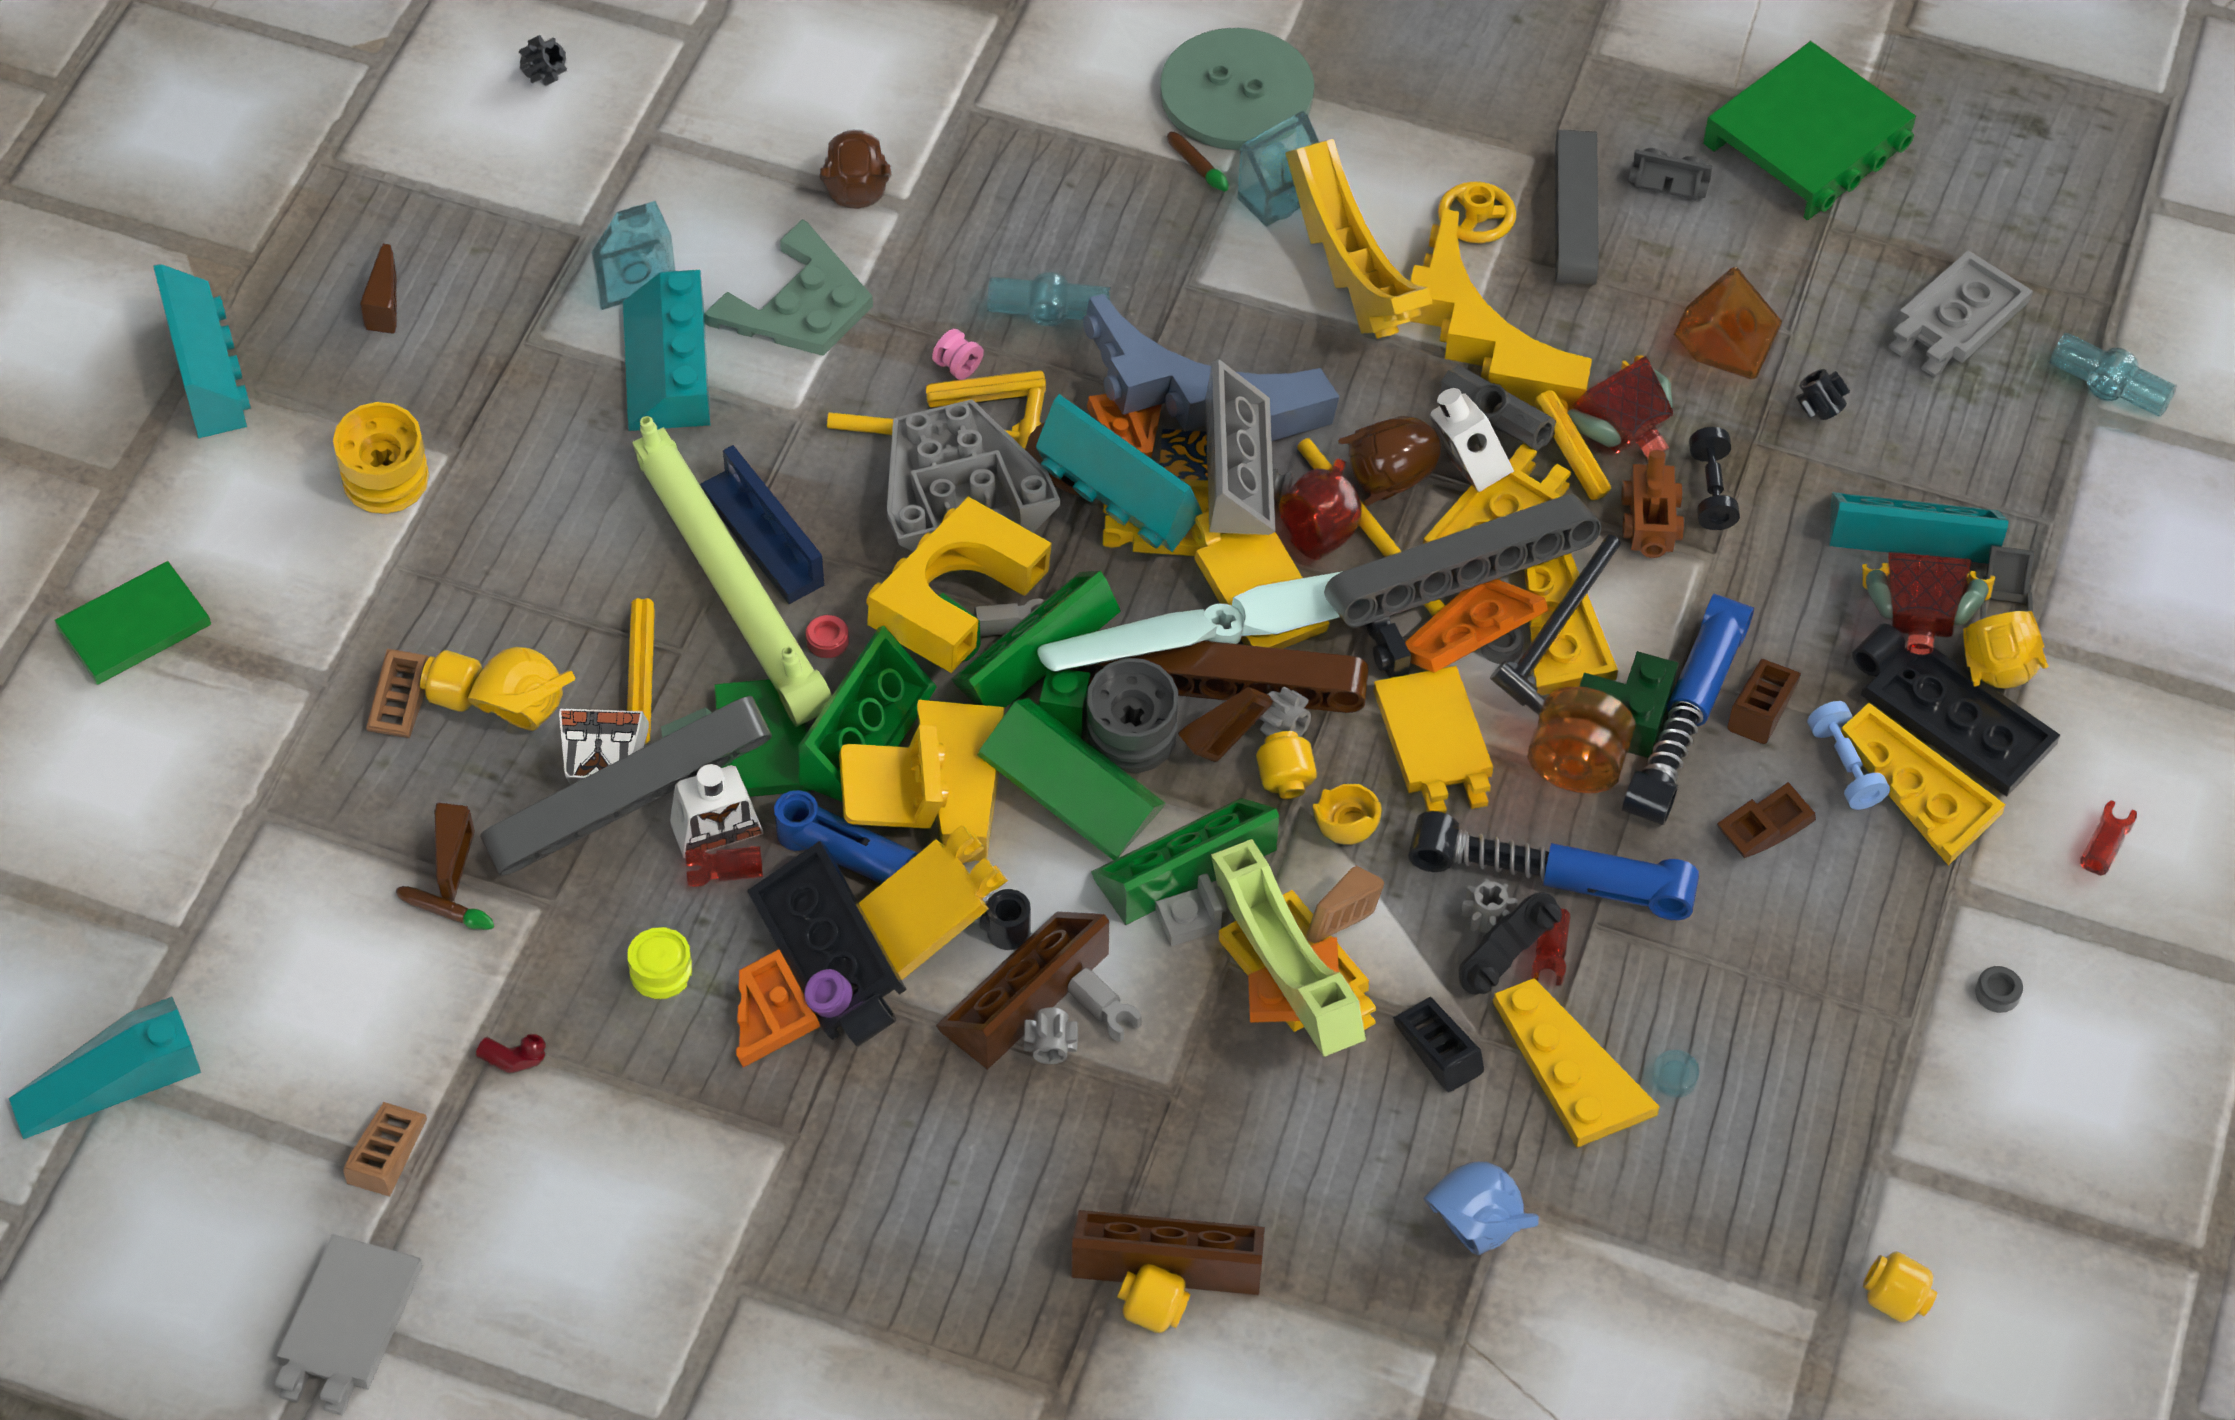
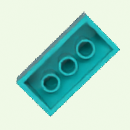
[153,264,251,439]
[623,270,711,431]
[1036,394,1203,552]

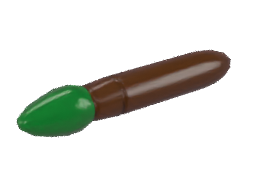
[1167,131,1229,192]
[396,886,494,930]

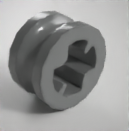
[1273,469,1293,509]

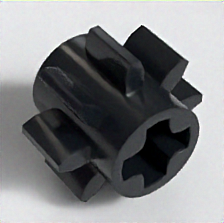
[519,35,567,86]
[1796,369,1850,420]

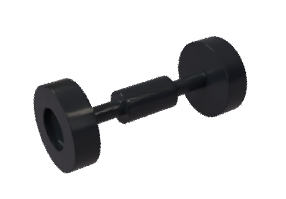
[1689,427,1740,530]

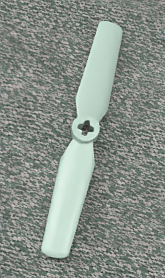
[1037,571,1343,671]

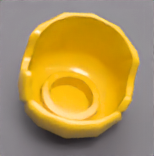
[1312,784,1382,845]

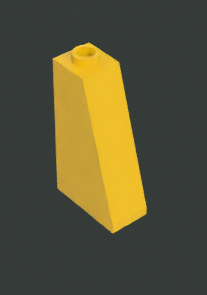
[917,700,1005,862]

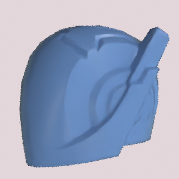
[1423,1162,1539,1255]

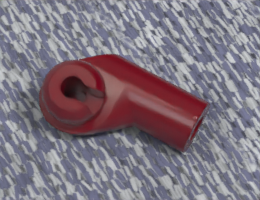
[476,1034,546,1073]

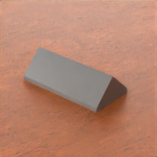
[1205,359,1275,535]

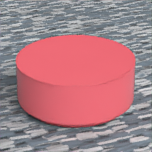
[806,615,849,658]

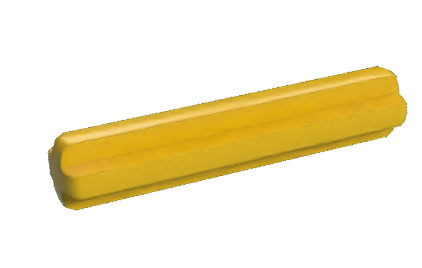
[926,370,1046,408]
[1534,390,1611,501]

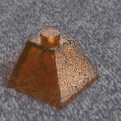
[1674,266,1782,380]

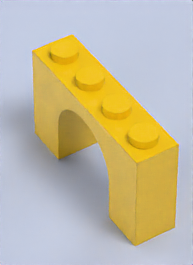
[866,496,1052,673]

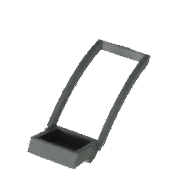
[1980,545,2034,683]

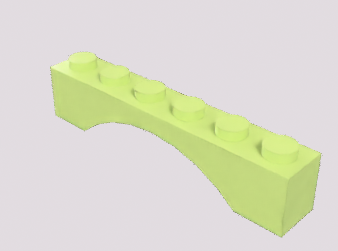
[1211,839,1366,1057]

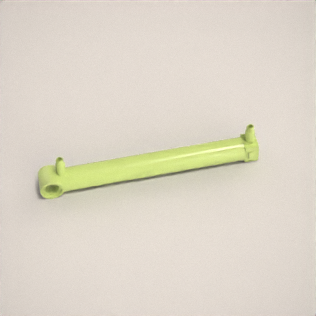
[632,416,832,727]

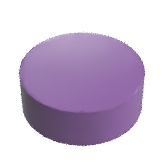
[804,969,852,1018]

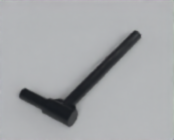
[1490,535,1621,731]

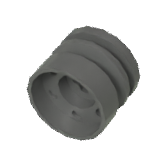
[1087,658,1178,773]

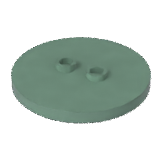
[1160,28,1314,150]

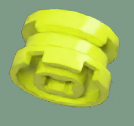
[628,927,692,999]

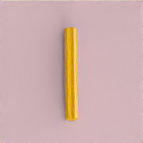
[627,598,655,745]

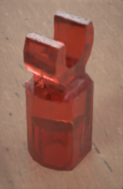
[2080,800,2137,876]
[685,846,763,887]
[1531,908,1571,986]

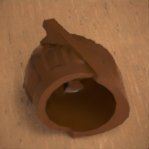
[820,129,892,209]
[1338,416,1441,506]

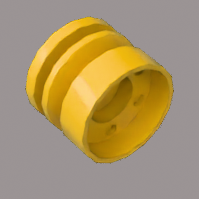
[333,402,429,514]

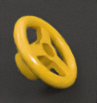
[1438,181,1516,243]

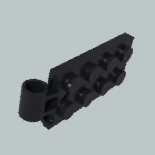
[1852,623,2060,797]
[747,841,907,1047]

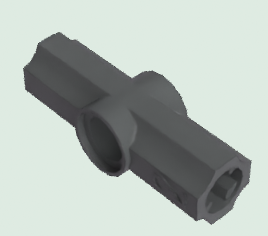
[1440,365,1556,451]

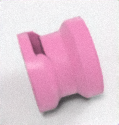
[932,329,984,380]

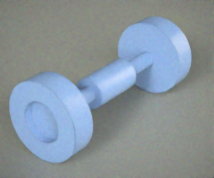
[1807,701,1890,810]

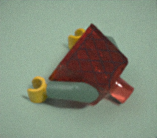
[1560,355,1673,459]
[1862,552,1995,655]

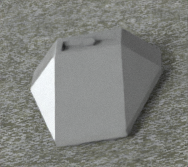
[887,399,1060,552]

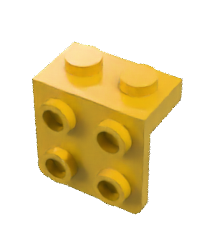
[839,725,948,829]

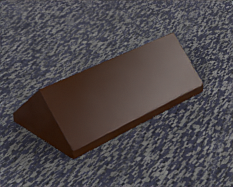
[936,911,1109,1070]
[1072,1210,1265,1295]

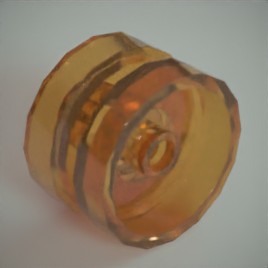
[1527,687,1636,794]

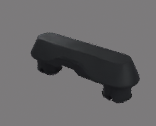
[1458,892,1562,994]

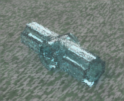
[987,272,1111,326]
[2050,333,2177,417]

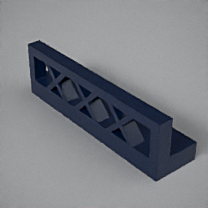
[700,445,825,604]

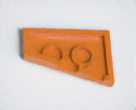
[1405,579,1548,673]

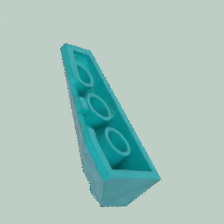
[9,997,201,1140]

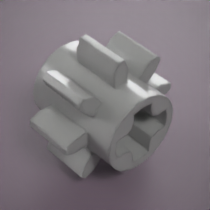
[1259,687,1311,737]
[1461,878,1518,933]
[1024,1008,1078,1064]

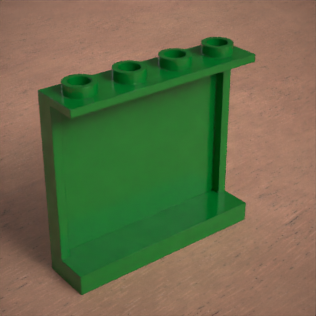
[1703,41,1916,221]

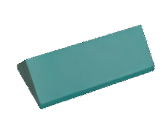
[1829,492,2009,564]

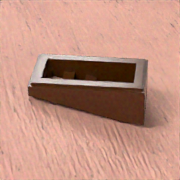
[360,243,397,334]
[1727,659,1801,744]
[1178,687,1274,762]
[434,803,475,901]

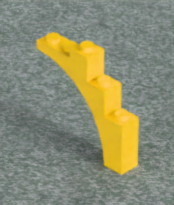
[1285,139,1433,339]
[1410,209,1592,412]

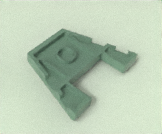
[704,219,873,356]

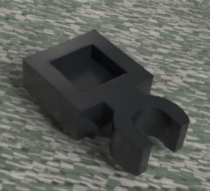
[1366,616,1411,678]

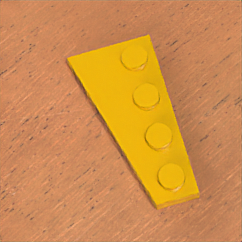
[1524,553,1618,695]
[1841,703,2006,866]
[1493,978,1660,1148]

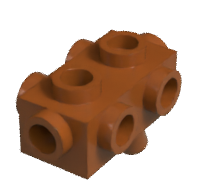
[1621,450,1684,558]

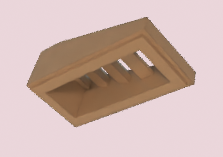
[366,649,429,738]
[1306,865,1384,944]
[343,1102,427,1197]

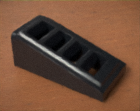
[1393,996,1484,1092]

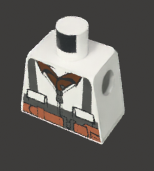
[1430,388,1514,492]
[559,709,649,785]
[670,764,763,858]

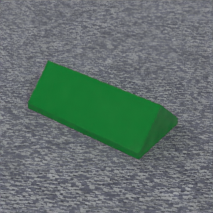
[951,571,1121,708]
[799,626,937,802]
[977,698,1166,861]
[1091,798,1279,925]

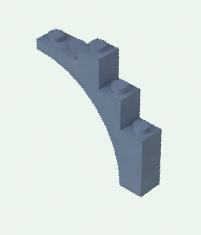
[1083,294,1339,441]

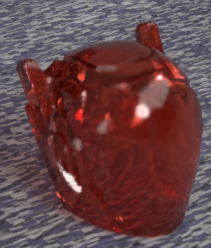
[1279,458,1362,561]

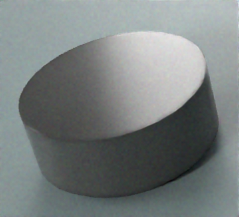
[1480,628,1524,664]
[1975,966,2023,1013]

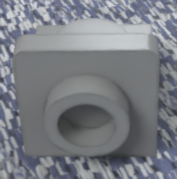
[1155,873,1227,946]

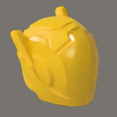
[1963,611,2049,689]
[467,647,575,731]

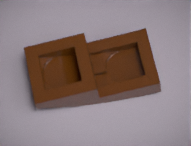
[1717,782,1816,858]

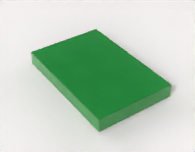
[55,561,211,685]
[714,679,811,797]

